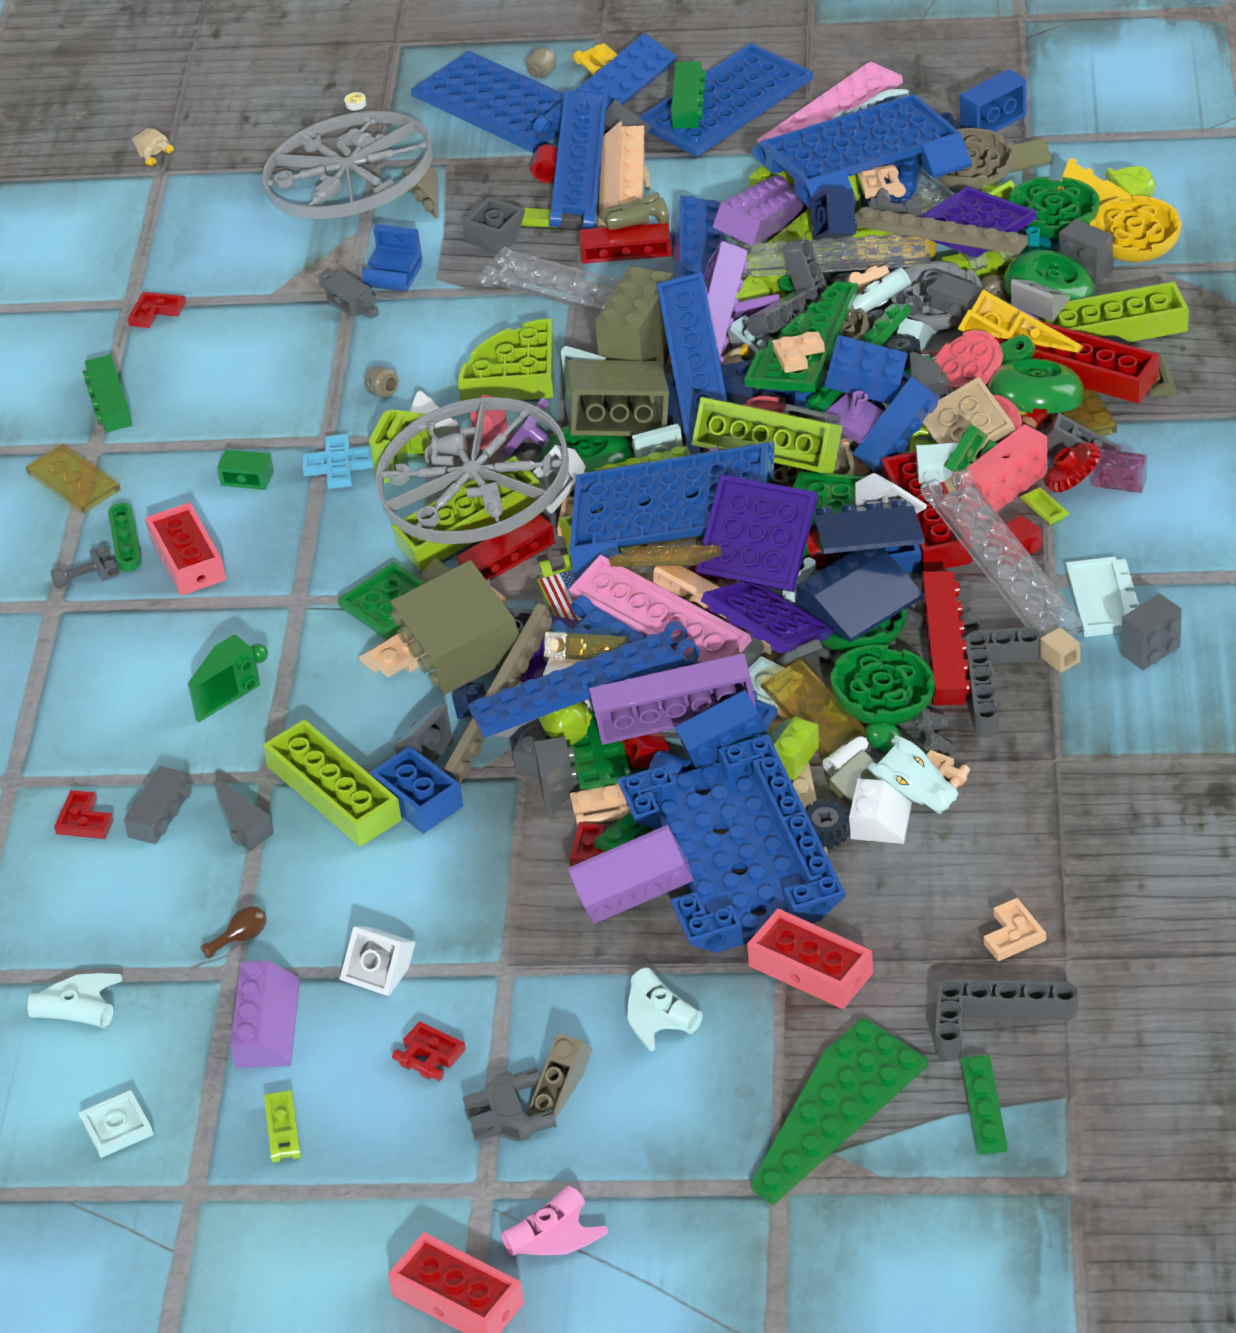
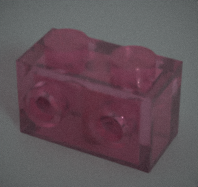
[1093,449,1147,493]

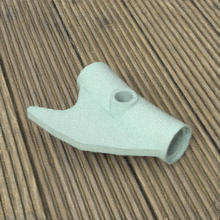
[850,267,911,315]
[627,968,703,1051]
[28,973,122,1028]

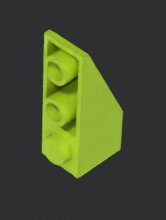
[942,250,1015,281]

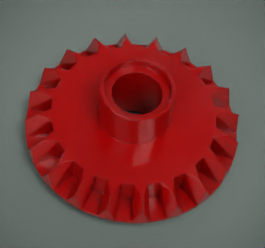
[1046,442,1101,493]

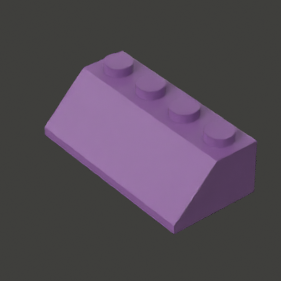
[568,825,694,924]
[230,960,300,1068]

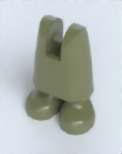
[600,192,670,230]

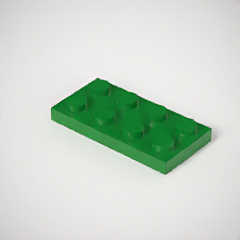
[569,710,631,791]

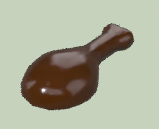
[200,906,267,959]

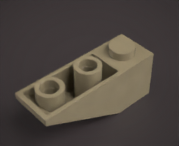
[404,165,439,219]
[527,1032,593,1119]

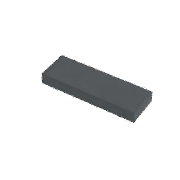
[773,639,822,667]

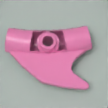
[501,1186,608,1256]

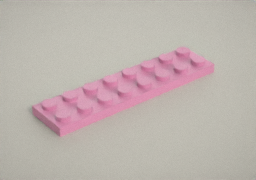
[757,61,903,144]
[568,555,752,664]

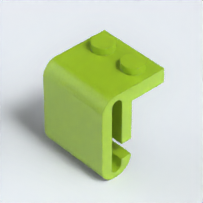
[369,410,432,482]

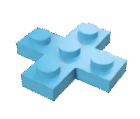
[302,434,373,489]

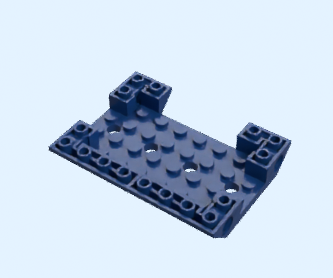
[751,94,972,209]
[570,441,775,582]
[617,734,845,953]

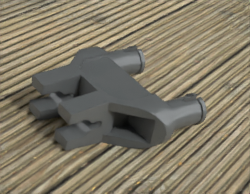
[462,1067,557,1141]

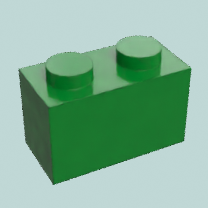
[217,450,274,490]

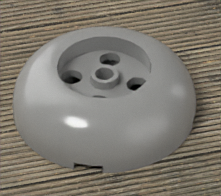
[890,261,982,331]

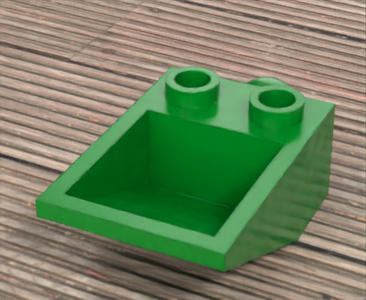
[187,634,268,722]

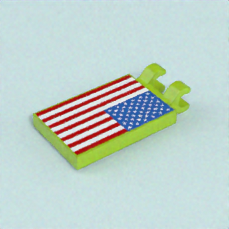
[537,553,583,621]

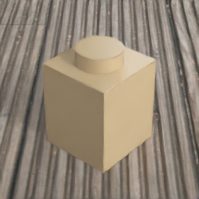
[1040,627,1080,673]

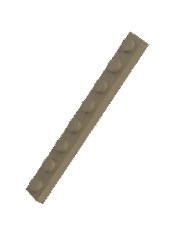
[855,207,1028,255]
[443,603,552,784]

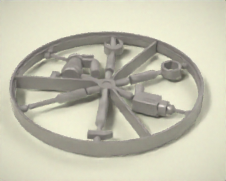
[262,111,433,219]
[376,397,569,544]

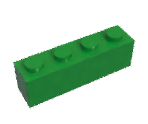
[671,61,706,129]
[82,354,132,433]

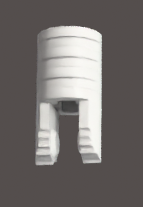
[822,736,868,777]

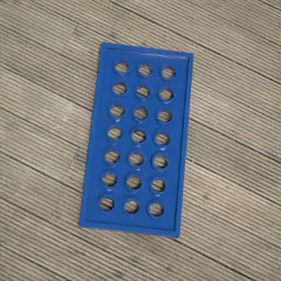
[639,43,813,157]
[411,51,564,153]

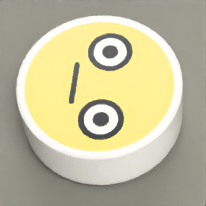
[345,92,366,111]

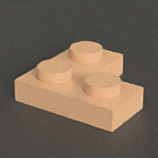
[772,332,825,373]
[984,898,1046,961]

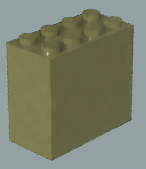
[595,266,673,367]
[565,360,669,436]
[390,560,519,695]

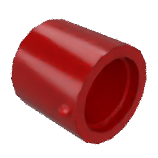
[530,145,558,183]

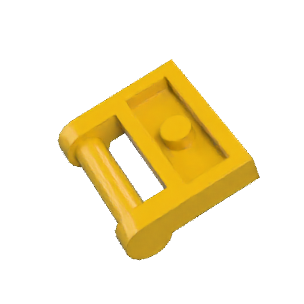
[572,43,618,76]

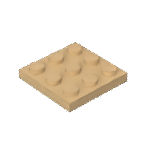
[923,377,1016,451]

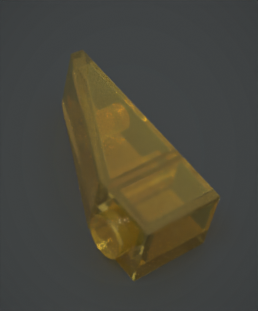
[544,631,627,660]

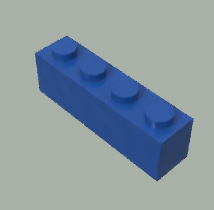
[853,376,941,475]

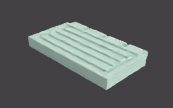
[1066,556,1139,637]

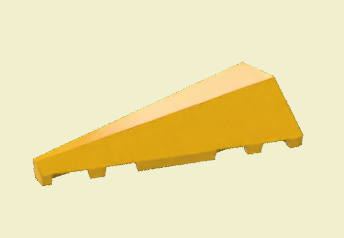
[1057,158,1133,205]
[958,290,1083,353]

